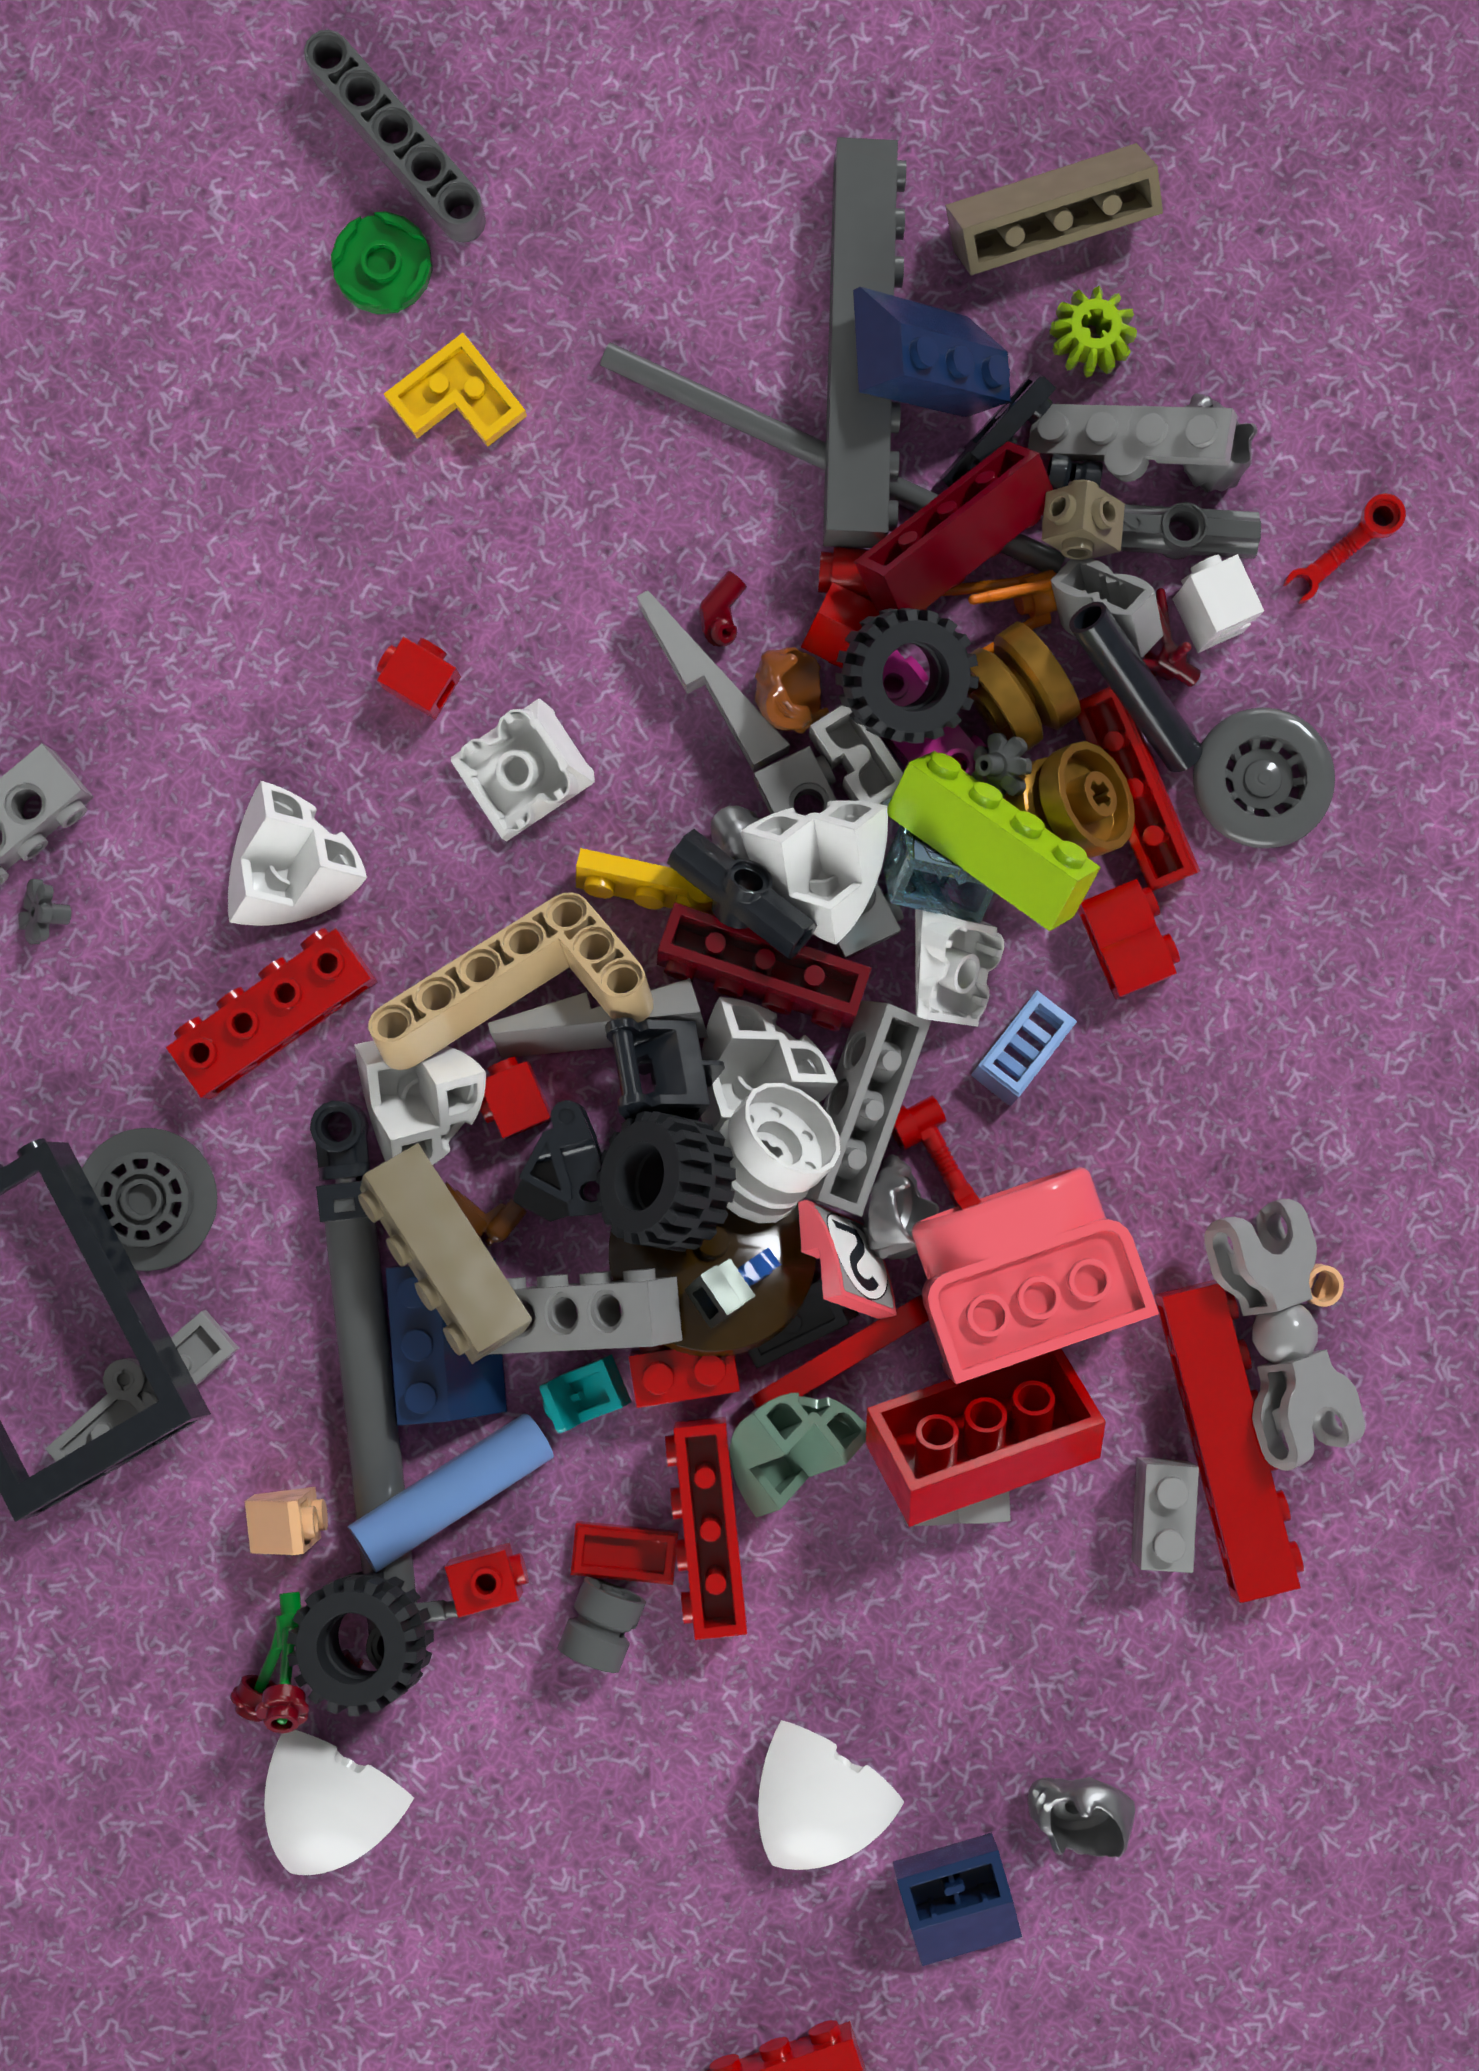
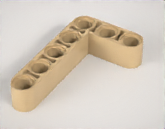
[368,892,654,1070]

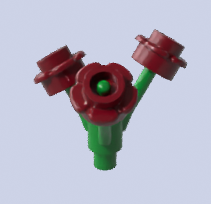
[230,1592,364,1733]

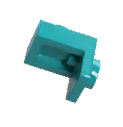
[539,1354,632,1434]

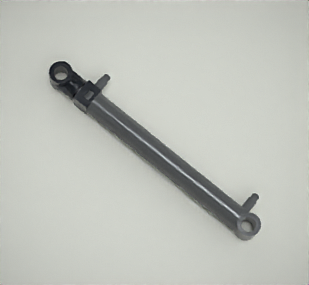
[310,1101,458,1669]

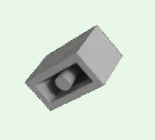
[1131,1457,1199,1573]

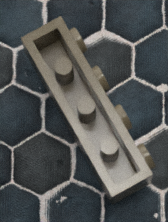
[945,143,1163,275]
[358,1143,532,1364]

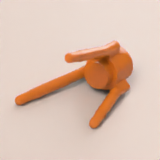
[942,570,1057,653]

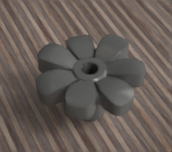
[972,733,1032,798]
[18,879,72,944]

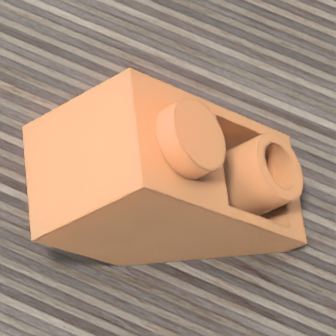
[245,1487,328,1555]

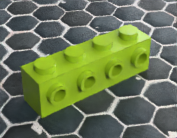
[887,751,1101,931]

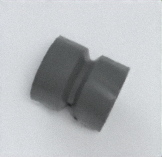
[557,1577,646,1673]

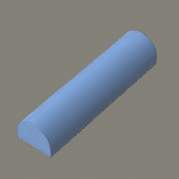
[347,1413,554,1573]

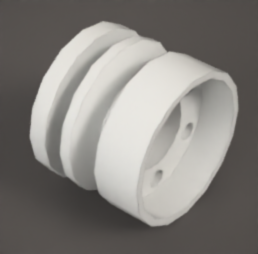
[718,1083,840,1223]

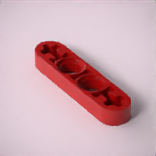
[749,1295,929,1409]

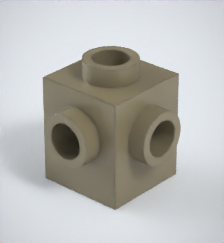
[1041,480,1125,560]

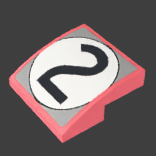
[798,1200,897,1319]

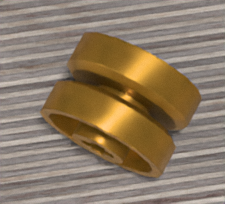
[967,621,1081,752]
[1004,741,1135,858]

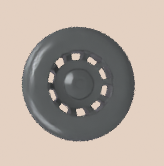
[1193,707,1335,849]
[82,1128,217,1271]

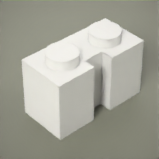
[1173,554,1264,653]
[809,705,903,805]

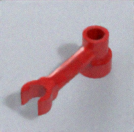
[1283,493,1406,604]
[892,1095,982,1210]

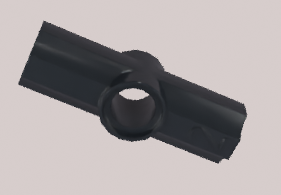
[667,829,818,960]

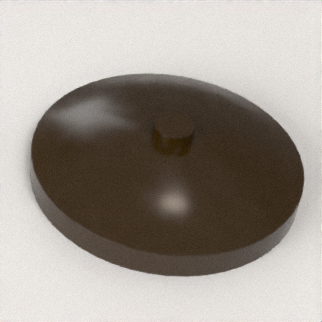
[608,1203,816,1357]

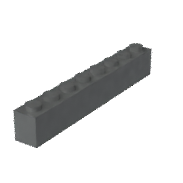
[823,137,907,548]

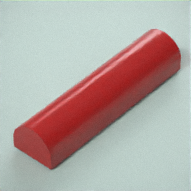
[1077,687,1200,891]

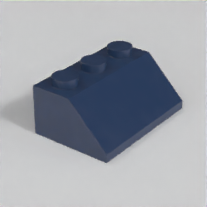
[853,287,1011,417]
[386,1257,507,1426]

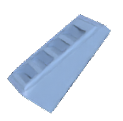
[971,990,1077,1106]

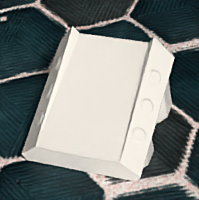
[451,699,595,841]
[915,908,1004,1027]

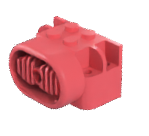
[911,1167,1159,1384]

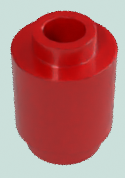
[818,547,872,601]

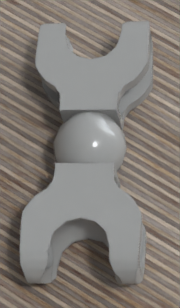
[1204,1198,1365,1471]

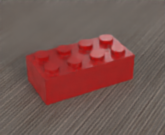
[866,1348,1106,1527]

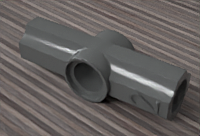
[1121,502,1261,560]

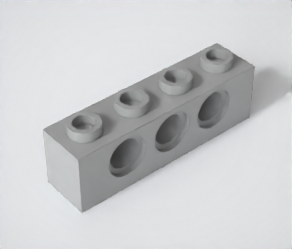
[0,743,94,886]
[754,746,904,959]
[805,1000,931,1217]
[488,1268,682,1355]

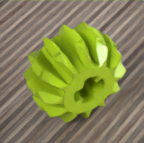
[1049,285,1137,378]

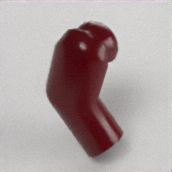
[699,571,747,647]

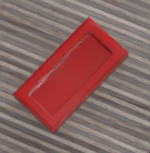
[570,1521,679,1585]

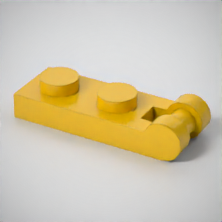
[576,848,714,915]

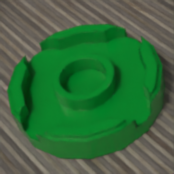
[331,211,433,315]

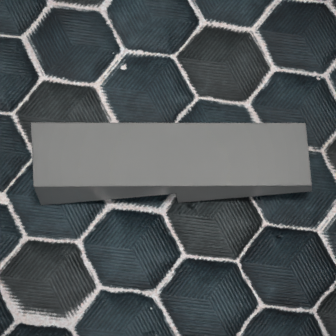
[637,590,790,772]
[488,978,708,1058]

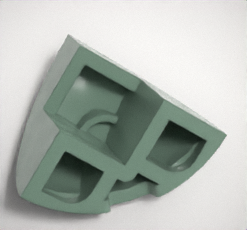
[730,1393,866,1518]

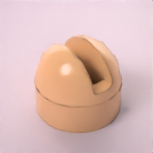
[1307,1264,1344,1307]

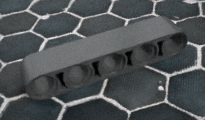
[304,29,486,243]

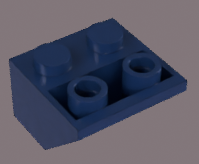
[893,1833,1022,1966]

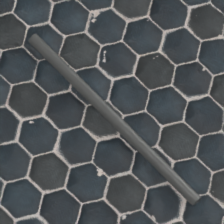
[600,342,1065,574]

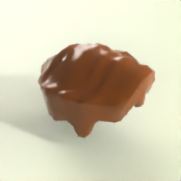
[755,647,829,733]

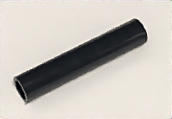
[1069,601,1203,772]

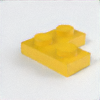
[384,332,527,447]

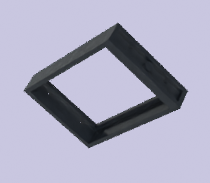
[0,1138,211,1522]

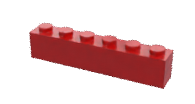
[1154,1280,1304,1603]

